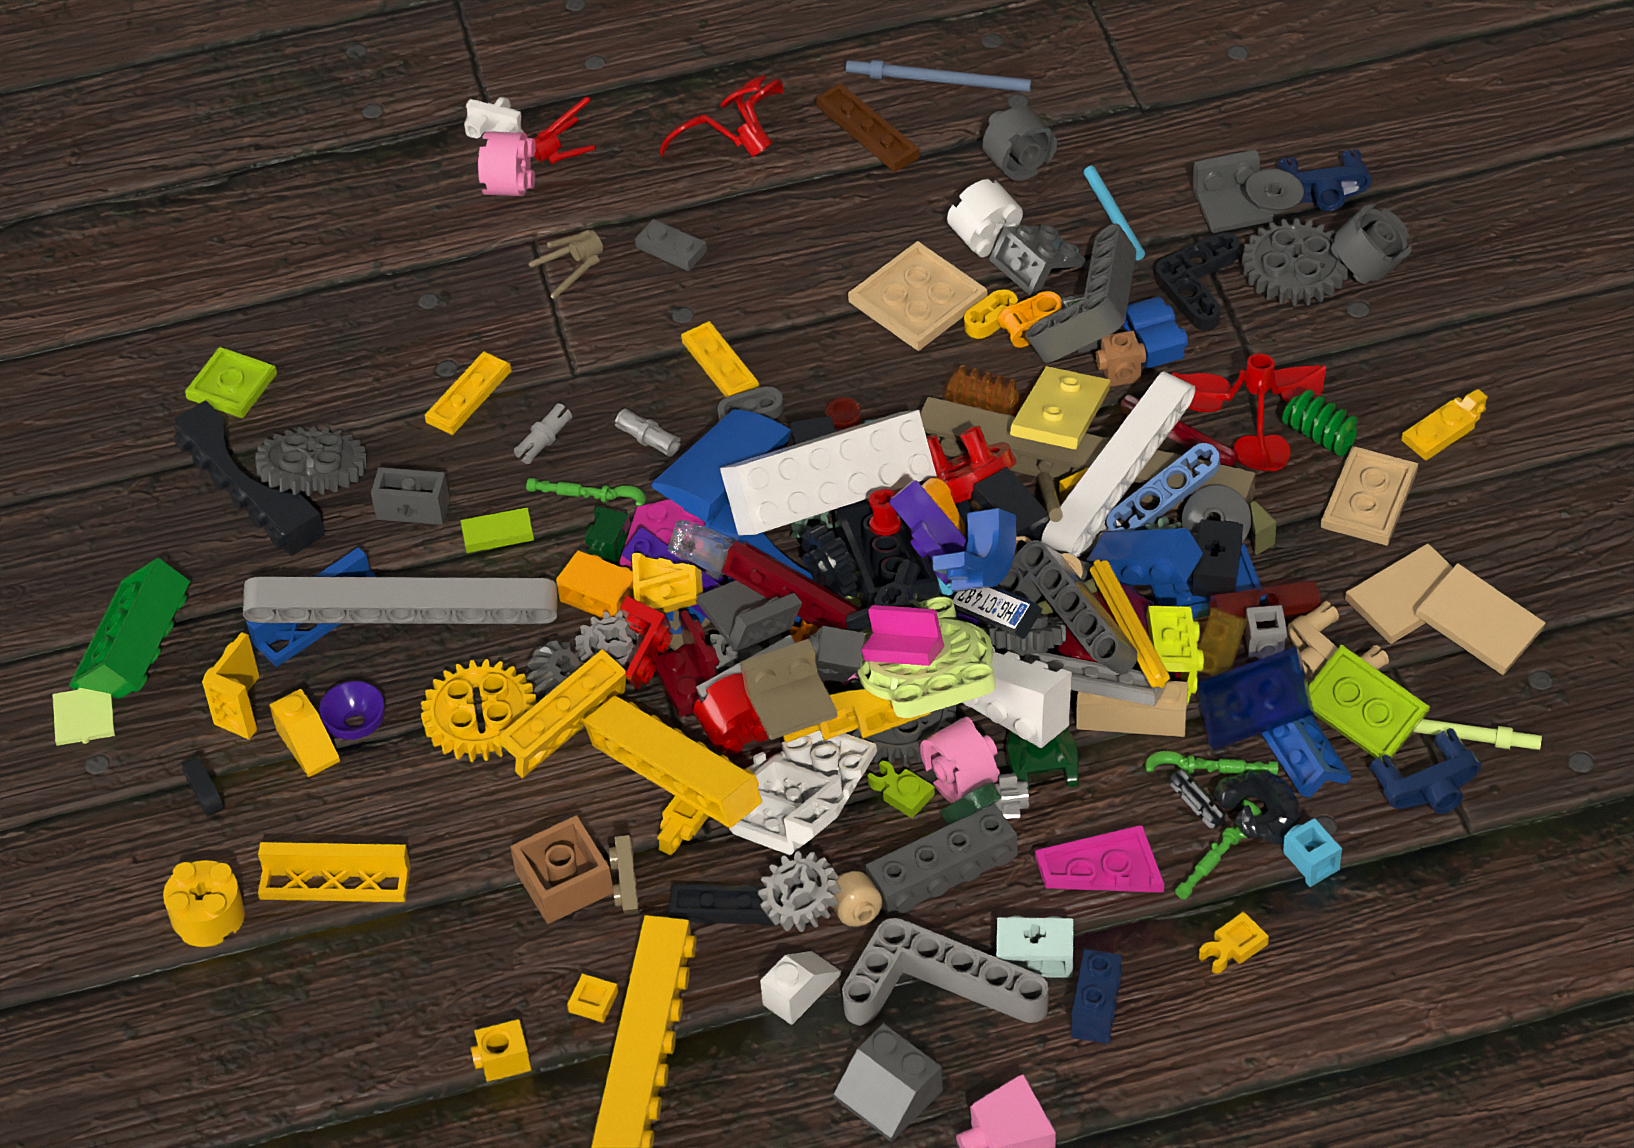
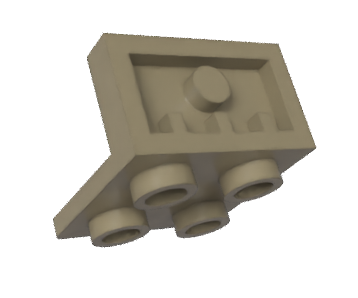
[741,639,838,740]

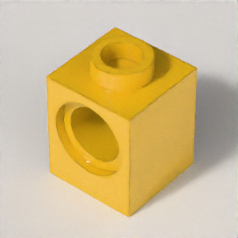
[470,1019,531,1082]

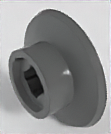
[1246,169,1304,214]

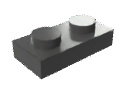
[635,219,707,271]

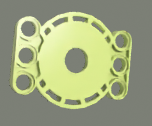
[858,597,996,718]

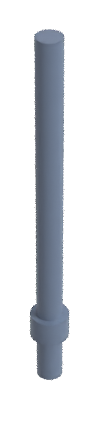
[846,60,1032,92]

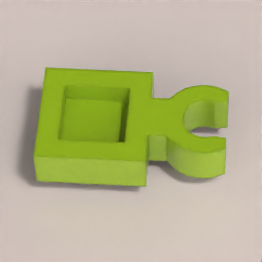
[867,760,935,818]

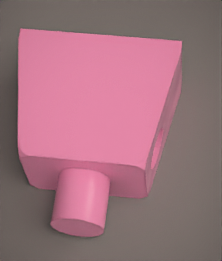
[956,1075,1056,1148]

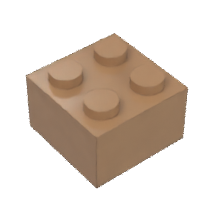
[510,815,614,924]

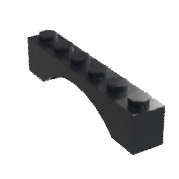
[172,400,325,557]

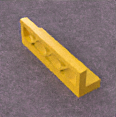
[498,649,626,779]
[258,842,411,902]

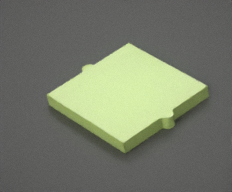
[53,688,115,746]

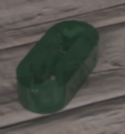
[940,782,1002,826]

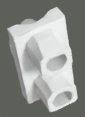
[465,97,524,139]

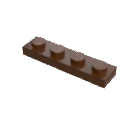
[816,83,920,172]

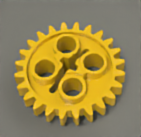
[421,659,537,762]

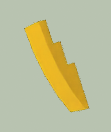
[783,689,931,743]

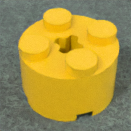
[163,860,245,947]

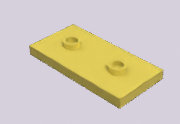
[1010,366,1111,449]

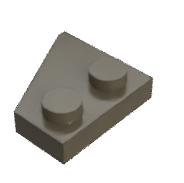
[609,835,639,915]

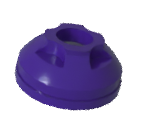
[319,681,385,740]

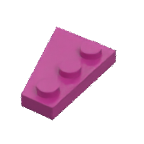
[1035,825,1164,892]

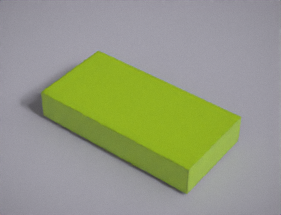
[460,507,534,553]

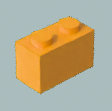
[556,550,634,618]

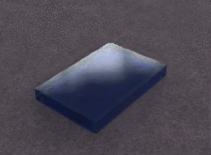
[1197,647,1315,750]

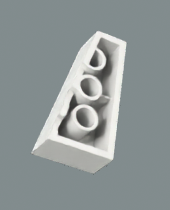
[963,647,1072,748]

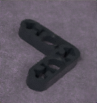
[1155,232,1240,331]

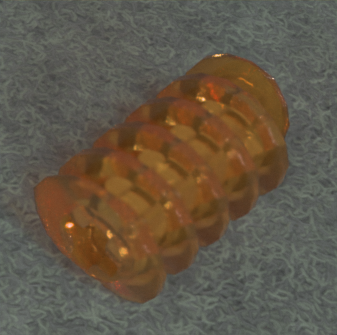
[945,364,1020,416]

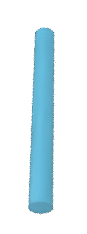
[1083,166,1145,260]

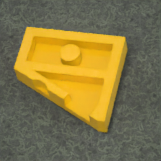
[632,553,703,614]

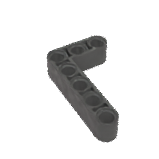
[1025,223,1137,363]
[977,540,1137,674]

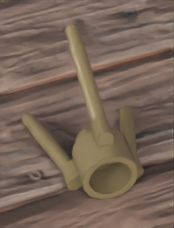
[529,230,603,299]

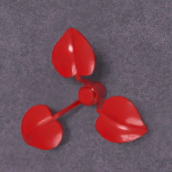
[660,74,783,158]
[1172,353,1326,471]

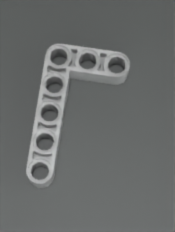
[842,918,1048,1025]

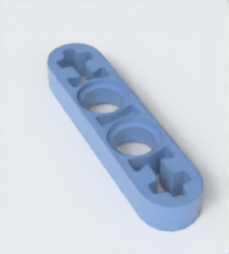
[1106,443,1220,532]

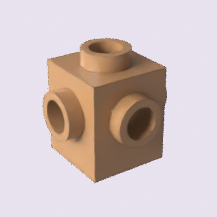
[1096,330,1146,387]

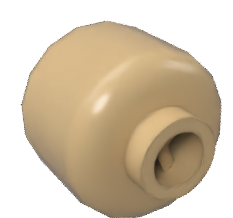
[831,871,882,927]

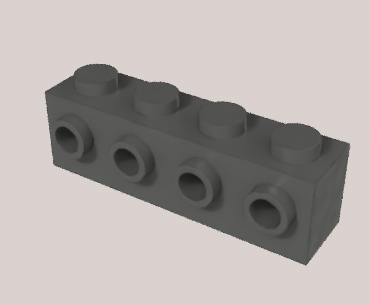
[865,804,1018,918]

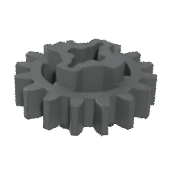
[988,614,1066,656]

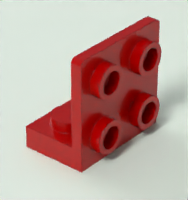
[620,596,673,690]

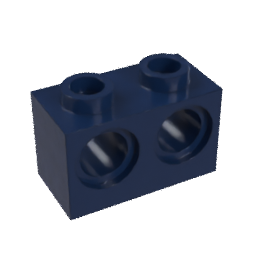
[1072,950,1122,1044]

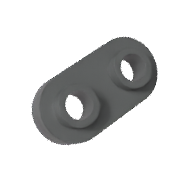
[717,386,783,422]

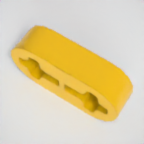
[964,289,1018,339]

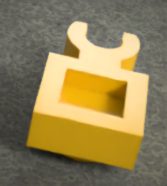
[1199,912,1269,974]

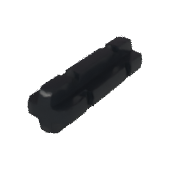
[1170,769,1226,829]

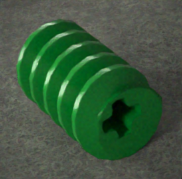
[1282,389,1358,457]

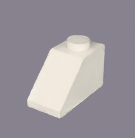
[760,951,841,1025]

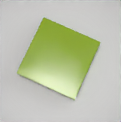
[185,347,277,419]

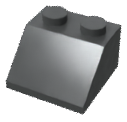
[833,1023,943,1142]

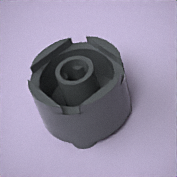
[982,105,1057,181]
[1331,204,1412,284]

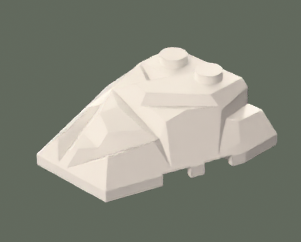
[729,731,877,855]

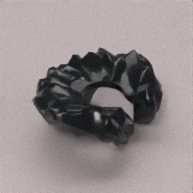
[1214,771,1301,845]

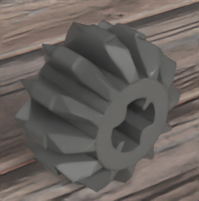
[526,640,585,697]

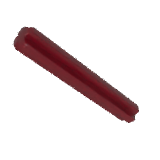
[1120,394,1238,467]

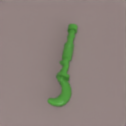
[526,478,646,506]
[1145,751,1278,776]
[1175,800,1262,900]

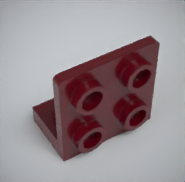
[653,610,719,718]

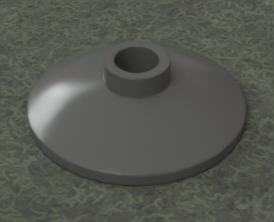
[1182,485,1252,543]

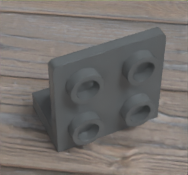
[1193,149,1273,233]
[989,224,1087,296]
[696,580,802,652]

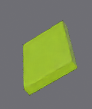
[1298,645,1430,764]

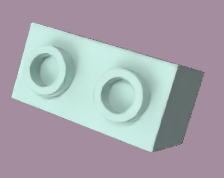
[996,916,1073,978]

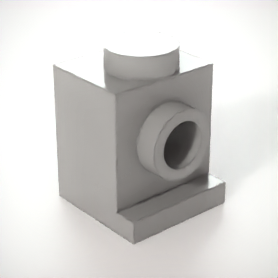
[1245,605,1287,660]

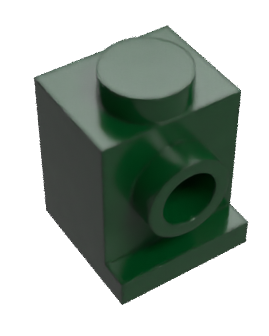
[585,506,630,566]

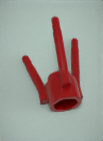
[534,97,595,165]

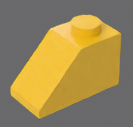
[269,689,340,778]

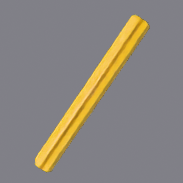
[1090,559,1170,689]

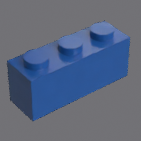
[1086,528,1203,585]

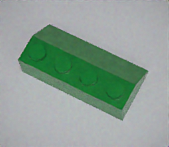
[68,557,190,699]

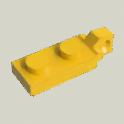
[1402,389,1488,461]
[657,796,709,855]

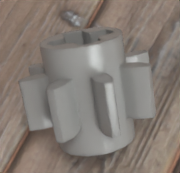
[989,773,1029,820]

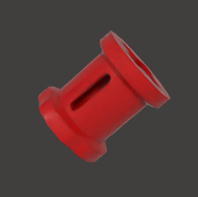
[869,489,901,536]

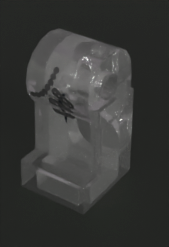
[667,520,735,580]

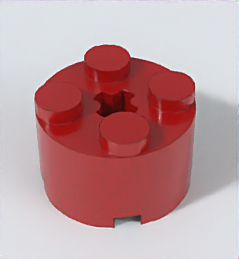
[693,673,769,758]

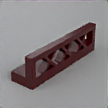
[722,541,863,630]

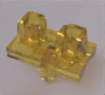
[1198,607,1248,681]

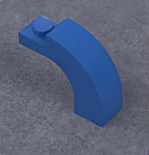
[933,508,1016,592]

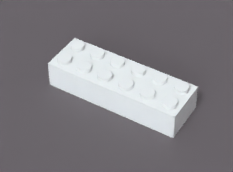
[720,410,937,535]

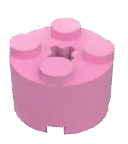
[478,131,536,196]
[920,717,1001,804]

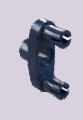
[1277,149,1372,211]
[1370,728,1481,814]

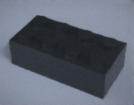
[835,502,939,609]

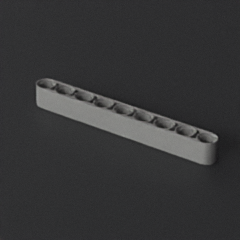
[243,577,557,624]

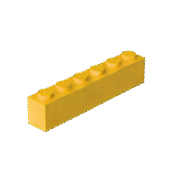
[583,695,763,829]

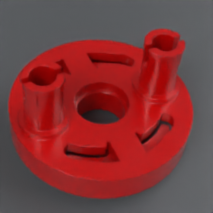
[919,426,1016,504]

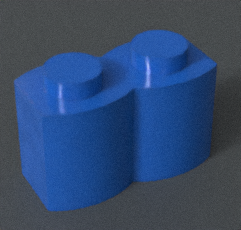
[1122,297,1188,369]

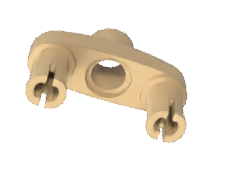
[1288,601,1389,683]

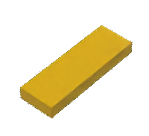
[681,321,759,397]
[425,351,511,435]

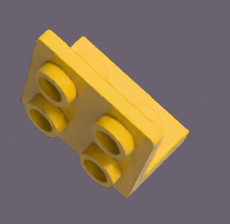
[202,632,259,740]

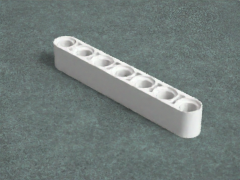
[1041,371,1195,557]

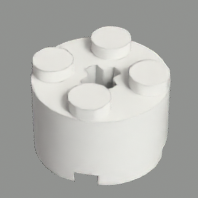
[947,179,1023,258]

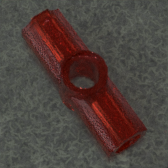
[1209,580,1321,626]

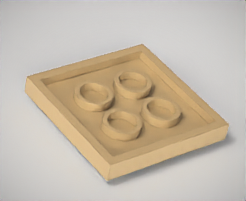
[848,241,988,351]

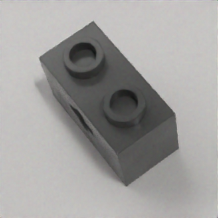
[371,467,450,525]
[809,626,865,682]

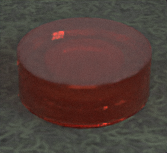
[826,397,860,430]

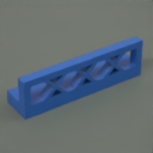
[246,547,377,668]
[1234,666,1352,798]

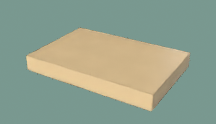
[1321,446,1418,546]
[1345,544,1453,644]
[1415,563,1545,675]

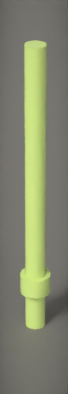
[1413,719,1542,750]

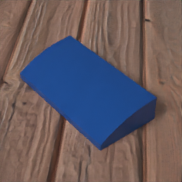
[651,409,791,523]

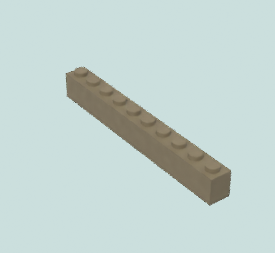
[920,397,1256,520]

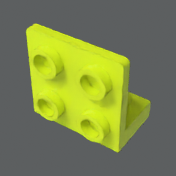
[1146,606,1204,706]

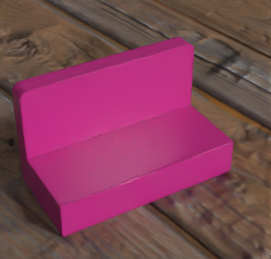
[862,605,944,666]

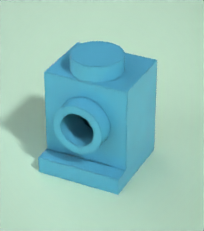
[1283,818,1342,887]

